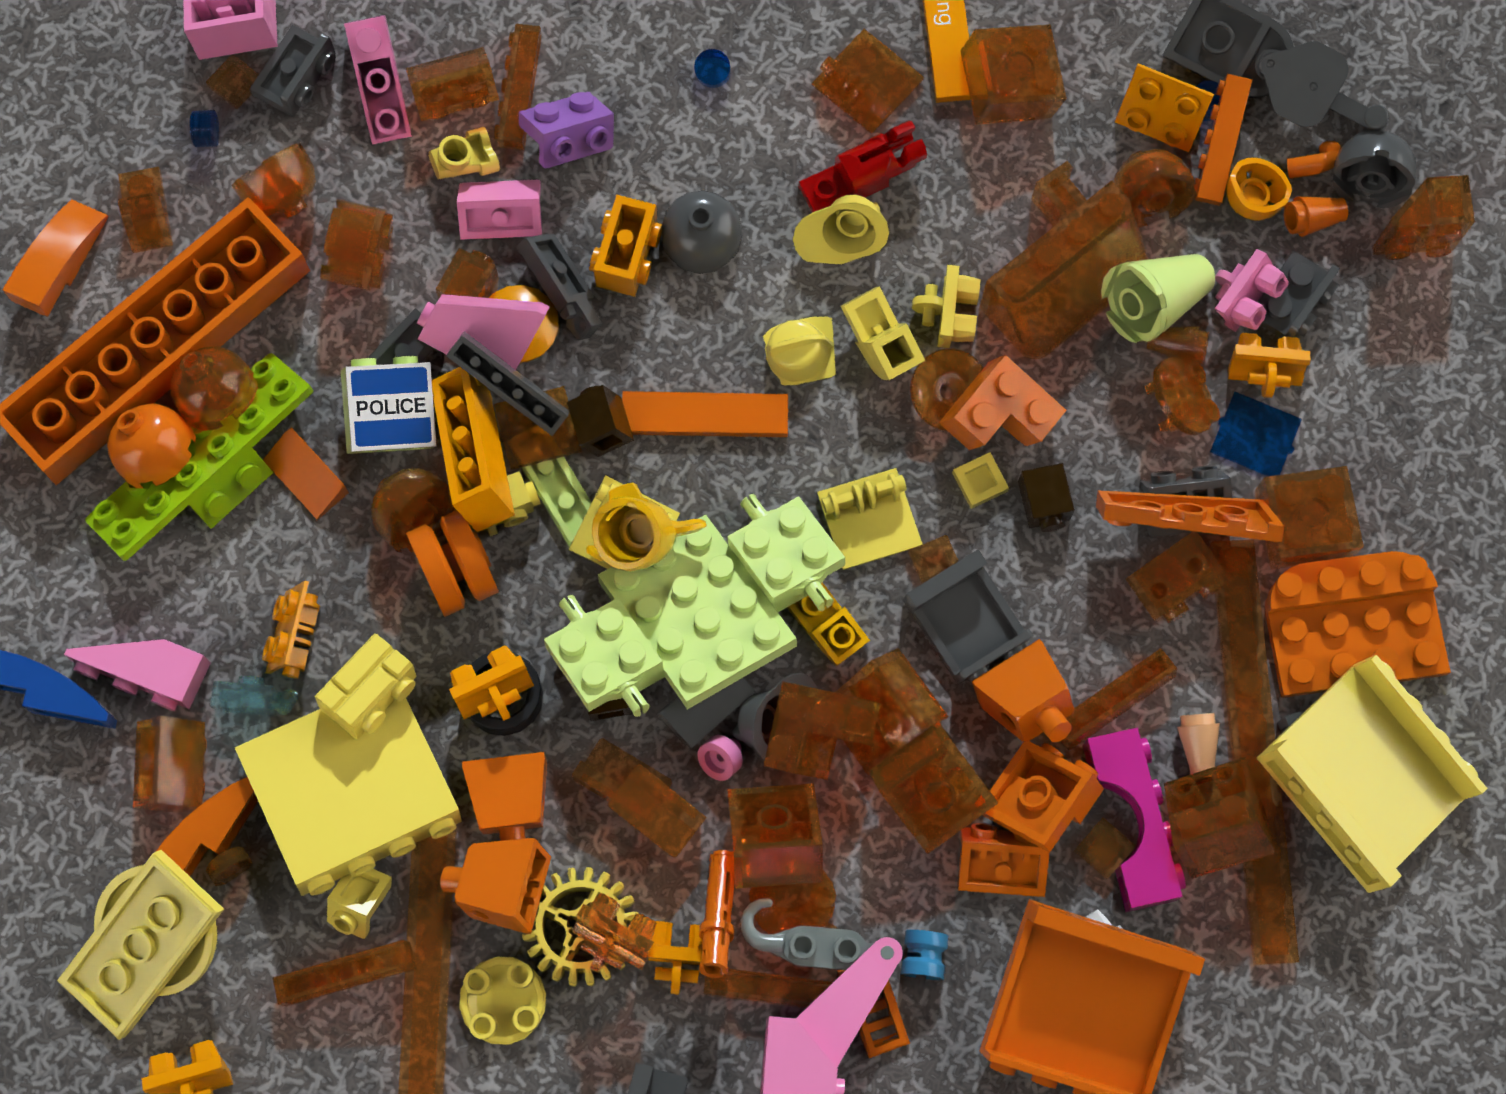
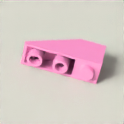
[344,15,412,145]
[64,639,211,711]

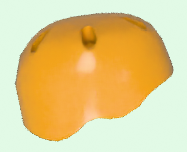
[1226,157,1292,221]

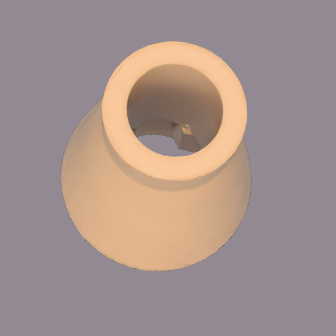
[1177,713,1220,775]

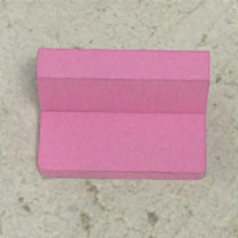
[457,180,542,240]

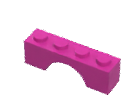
[1082,727,1186,912]

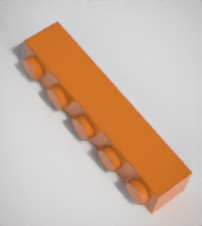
[1192,74,1253,206]

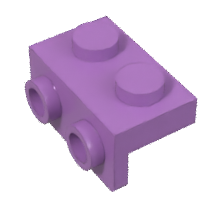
[519,92,614,169]

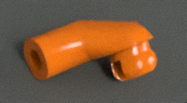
[1287,141,1341,179]

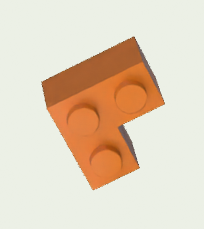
[939,355,1067,450]

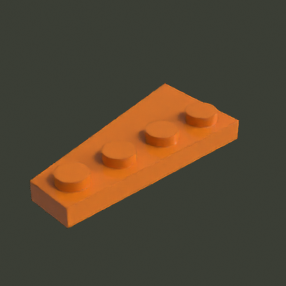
[1096,490,1285,543]

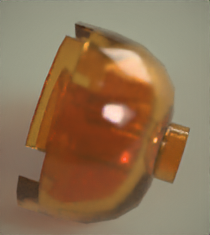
[231,143,316,219]
[1112,149,1196,228]
[170,346,258,431]
[371,467,455,553]

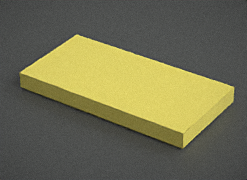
[57,850,224,1040]

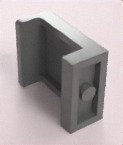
[903,549,1034,685]

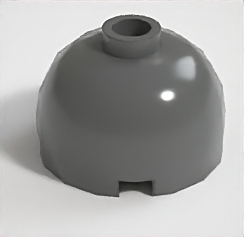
[1333,130,1416,209]
[661,190,742,274]

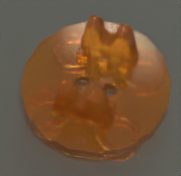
[1145,357,1220,436]

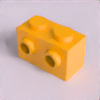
[589,194,663,297]

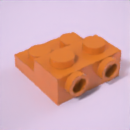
[977,741,1104,852]

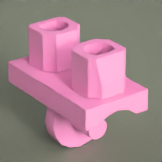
[1215,249,1289,332]

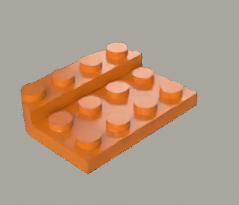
[1265,551,1451,698]

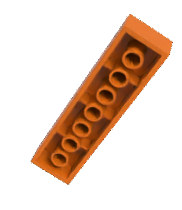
[0,197,310,486]

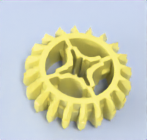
[522,867,640,987]

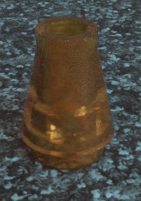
[1146,326,1210,366]

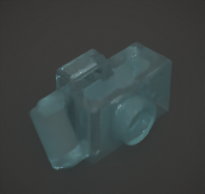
[210,676,298,717]

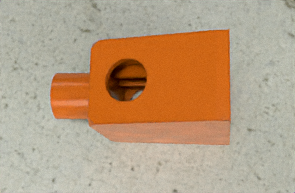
[972,639,1074,742]
[462,752,547,841]
[440,838,551,934]

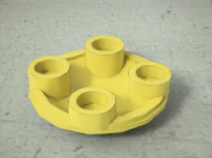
[459,957,546,1045]

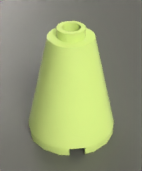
[1101,254,1215,343]

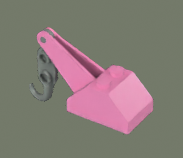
[740,898,903,1094]

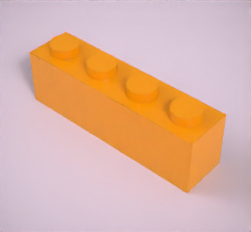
[432,367,515,533]

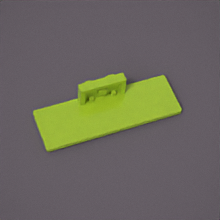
[85,353,314,561]

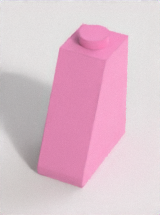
[416,294,550,370]

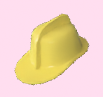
[793,194,889,264]
[763,317,836,386]

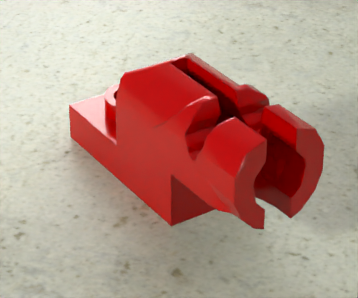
[798,120,927,212]

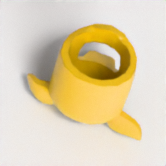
[586,483,707,572]

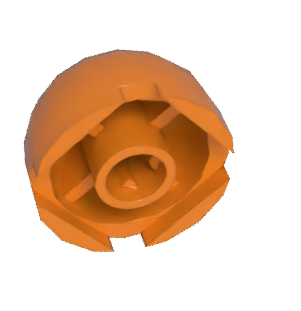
[107,404,196,488]

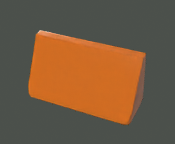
[263,427,349,520]

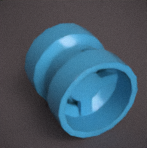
[900,929,949,980]

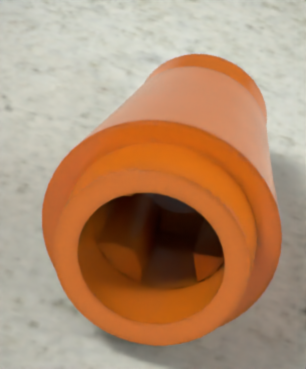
[1283,196,1348,237]

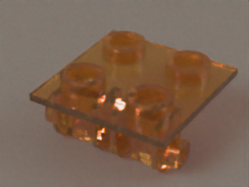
[812,29,925,134]

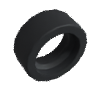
[469,652,543,736]

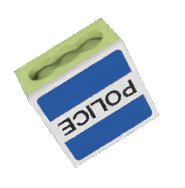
[341,356,437,454]

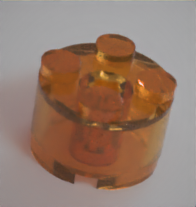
[320,199,394,291]

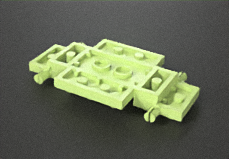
[544,494,845,717]

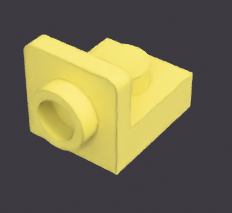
[327,869,392,939]

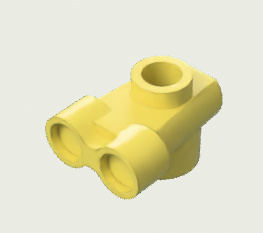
[429,127,500,180]

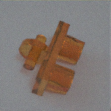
[572,893,657,973]

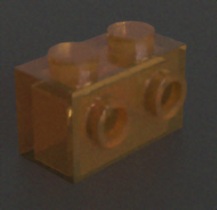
[406,47,499,121]
[1125,531,1228,624]
[133,716,207,812]

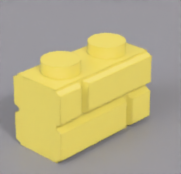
[315,633,417,740]

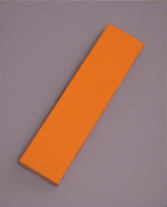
[622,391,788,437]

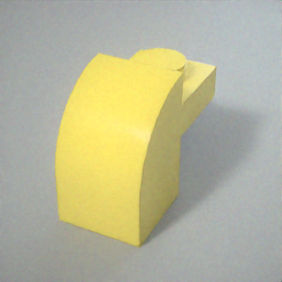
[840,287,925,380]

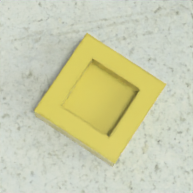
[952,452,1009,509]

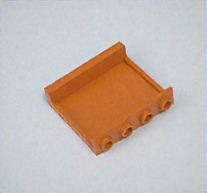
[979,899,1205,1094]

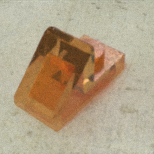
[118,167,174,253]

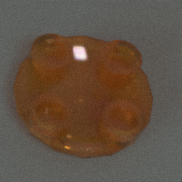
[749,854,836,934]

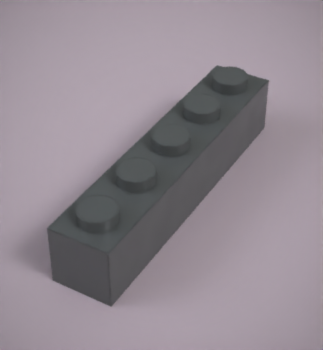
[446,331,569,436]

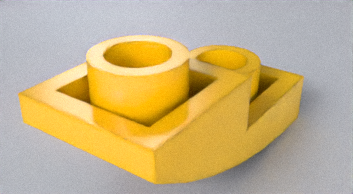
[787,582,870,666]

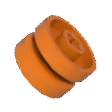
[406,510,499,617]

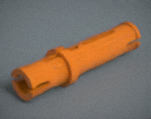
[699,850,737,978]

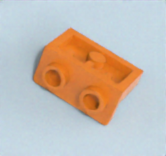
[957,823,1050,897]

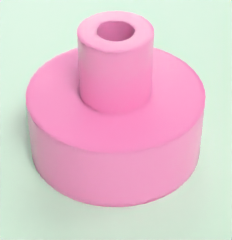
[697,735,743,781]

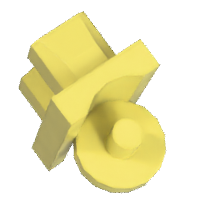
[912,265,981,348]

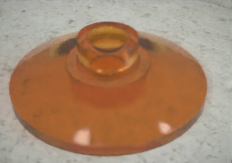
[910,349,983,432]

